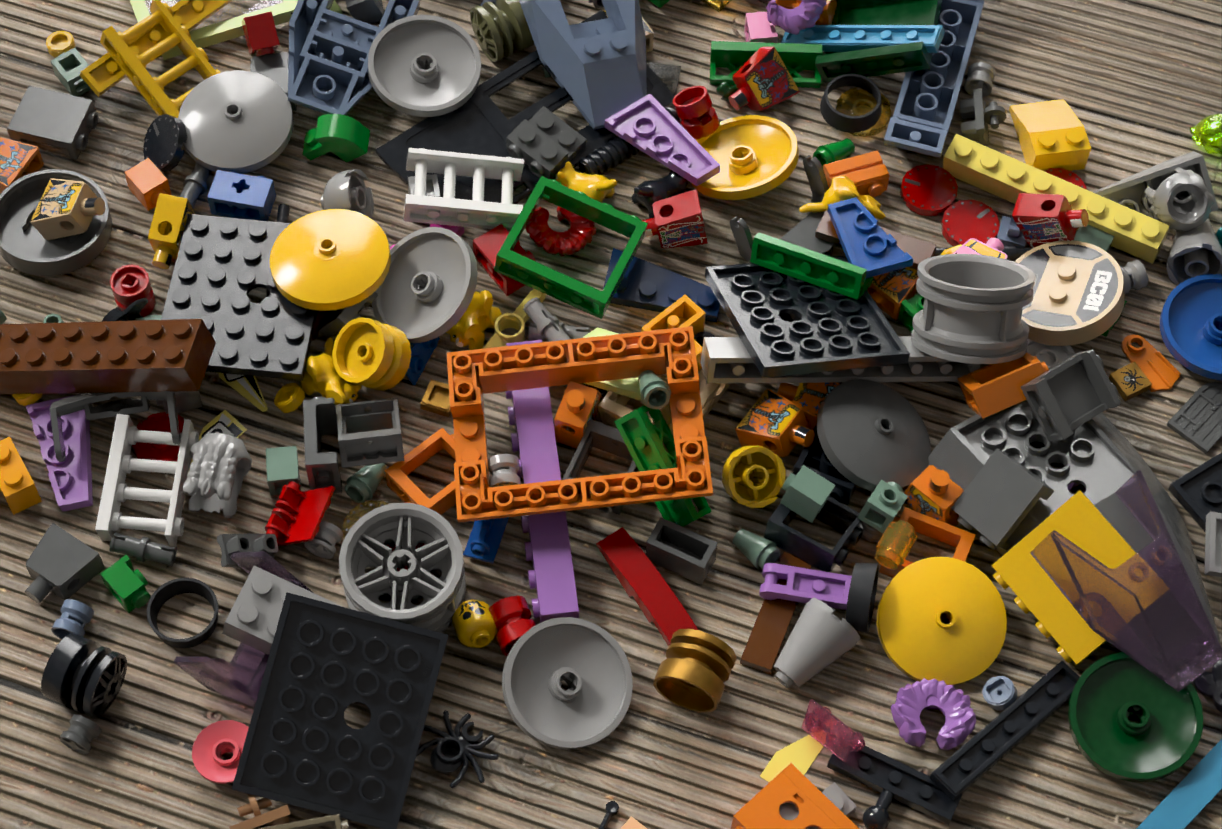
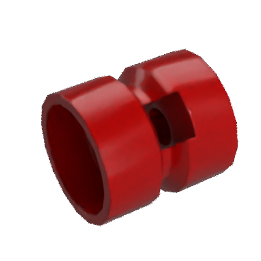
[673,85,720,139]
[110,264,156,317]
[489,595,536,656]

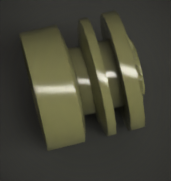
[470,0,535,62]

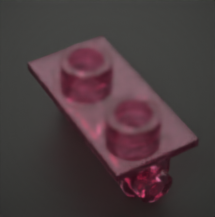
[801,699,865,762]

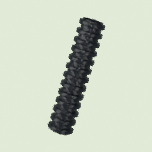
[579,107,681,175]

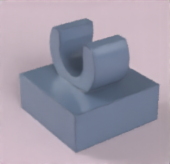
[997,216,1026,248]

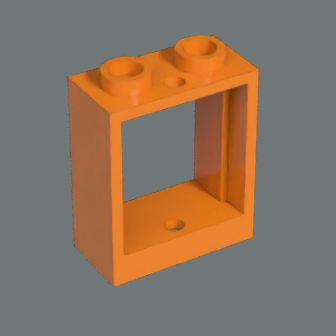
[957,352,1049,419]
[385,428,456,515]
[877,507,976,578]

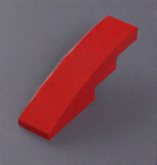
[596,527,698,646]

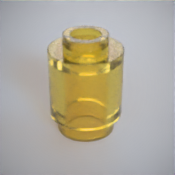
[874,520,918,569]

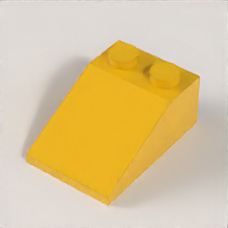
[1009,99,1091,171]

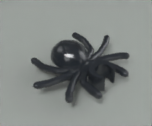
[416,710,499,788]

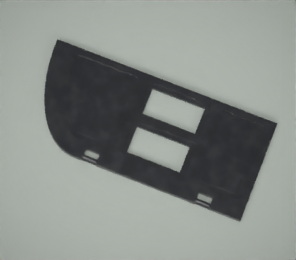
[375,10,675,204]

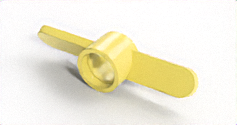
[482,289,546,349]

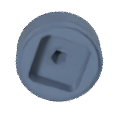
[983,676,1017,710]

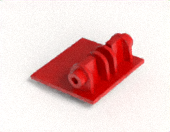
[265,481,335,546]

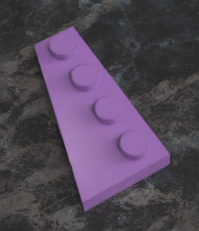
[605,94,720,186]
[25,396,93,512]

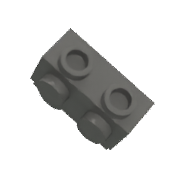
[506,106,587,179]

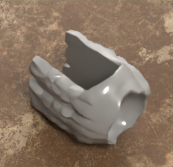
[1145,167,1215,231]
[183,432,252,518]

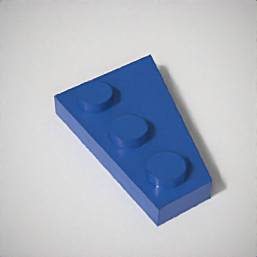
[828,197,913,279]

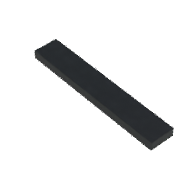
[929,661,1080,801]

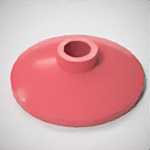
[192,720,249,784]

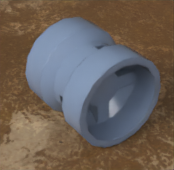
[51,599,94,639]

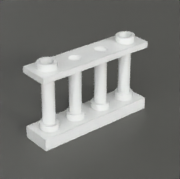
[403,148,524,231]
[95,414,199,547]

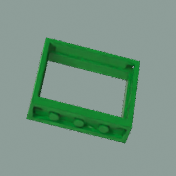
[494,176,648,319]

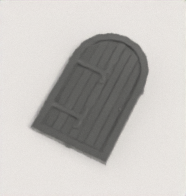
[1167,382,1222,454]

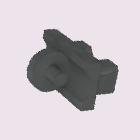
[959,88,1006,146]
[217,534,278,568]

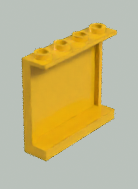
[991,490,1169,665]

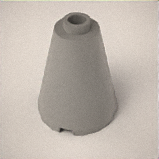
[1166,212,1222,286]
[773,598,860,689]

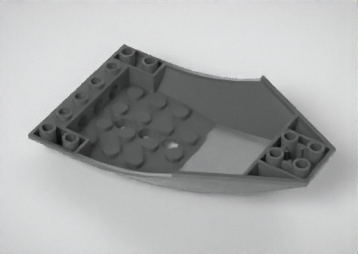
[928,400,1220,667]

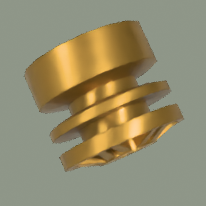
[653,628,737,712]

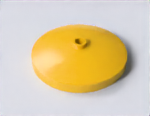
[690,115,799,200]
[270,209,391,311]
[877,557,1007,685]

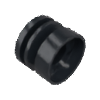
[41,633,127,718]

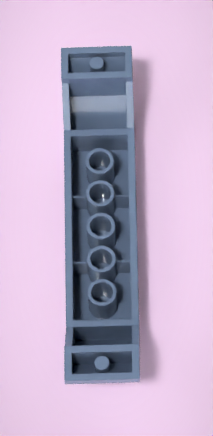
[883,0,985,158]

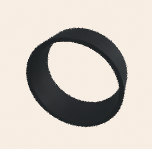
[820,74,882,133]
[845,563,879,633]
[147,578,218,648]

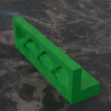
[710,41,822,88]
[750,232,873,300]
[614,406,712,527]

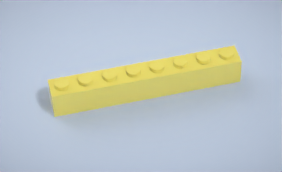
[943,134,1170,264]

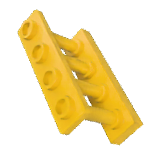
[100,0,221,118]

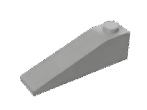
[1093,151,1219,220]

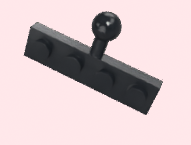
[827,735,963,829]

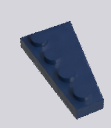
[603,248,721,323]

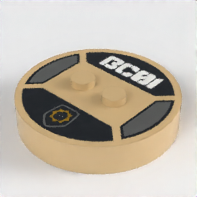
[1015,240,1125,346]

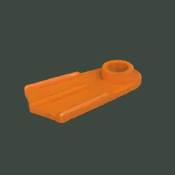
[1121,334,1181,392]

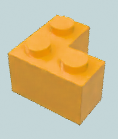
[641,295,706,371]
[0,436,42,515]

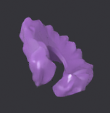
[766,0,826,35]
[891,678,976,750]

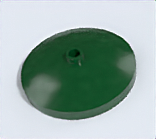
[1068,651,1203,782]

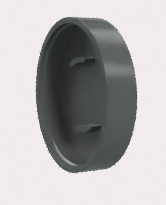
[0,169,112,276]

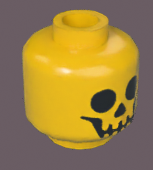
[452,599,498,648]

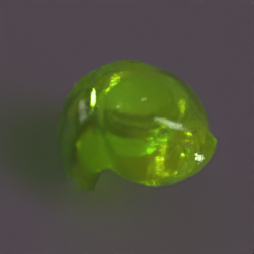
[1190,113,1222,155]

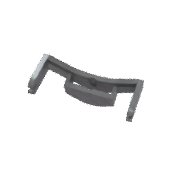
[730,155,834,263]
[50,391,181,462]

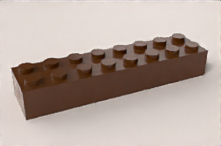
[0,319,216,394]

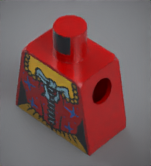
[728,47,800,111]

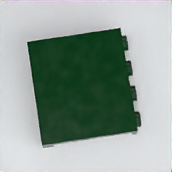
[815,0,942,83]

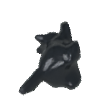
[632,170,691,218]

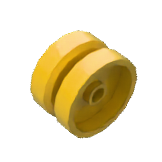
[332,317,411,391]

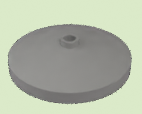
[368,15,481,117]
[178,70,294,174]
[372,227,478,343]
[502,617,633,750]

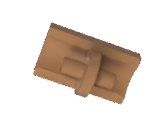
[229,793,291,829]

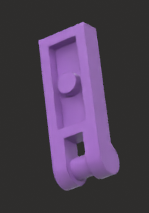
[759,563,852,610]

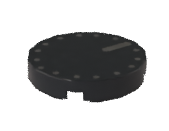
[143,114,187,172]

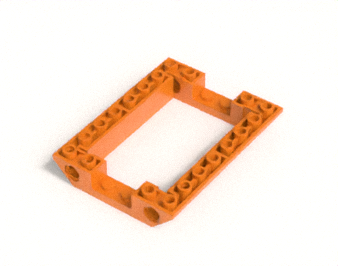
[447,326,713,523]

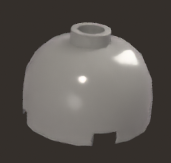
[321,169,374,219]

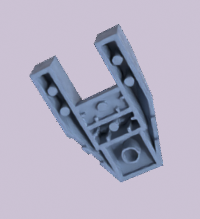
[288,0,421,115]
[519,0,647,130]

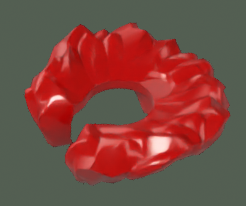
[525,206,596,256]

